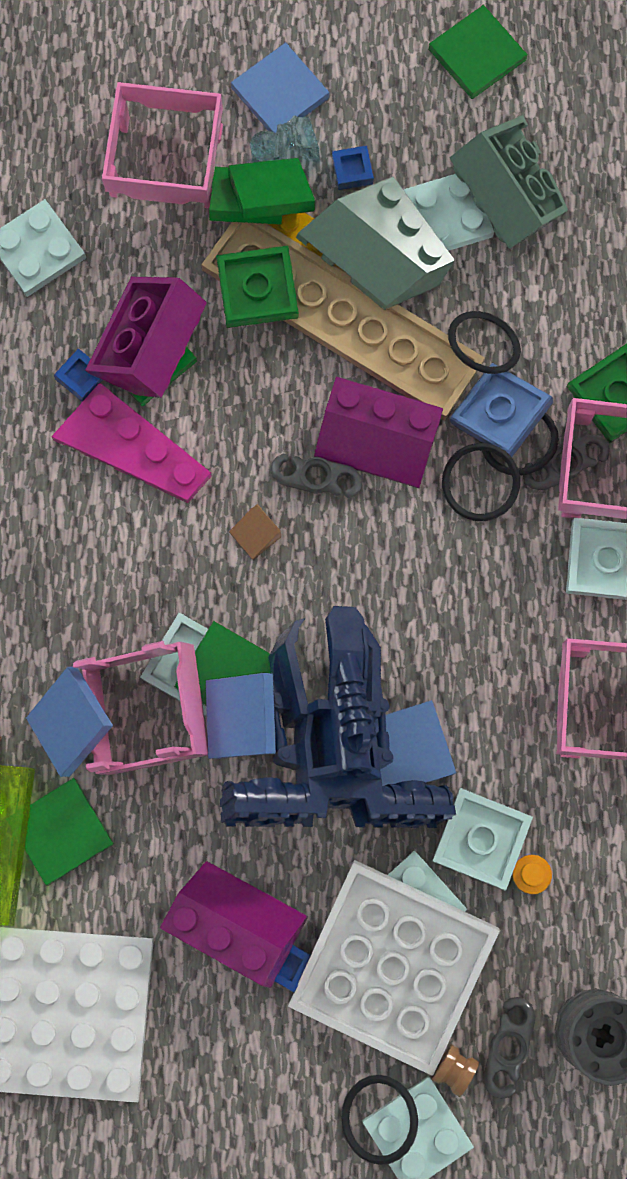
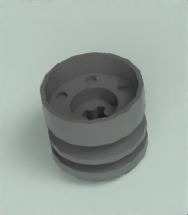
[554,988,627,1086]

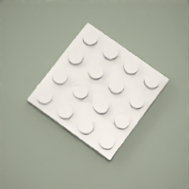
[288,860,500,1076]
[0,927,154,1103]

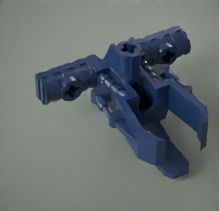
[220,606,456,828]

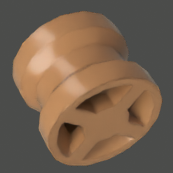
[431,1044,479,1097]

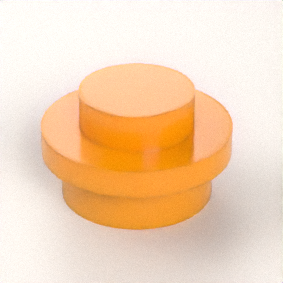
[512,855,552,894]

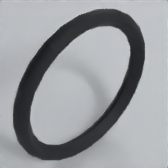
[448,311,521,374]
[480,413,559,476]
[442,443,520,521]
[341,1075,418,1165]

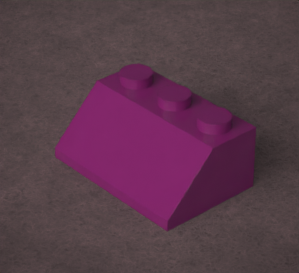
[85,276,207,398]
[314,376,443,488]
[160,861,308,988]

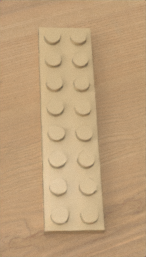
[201,222,485,421]

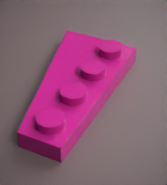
[51,383,212,503]

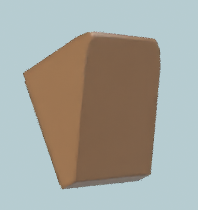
[229,504,281,560]

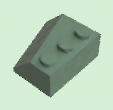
[449,115,568,249]
[296,177,455,310]

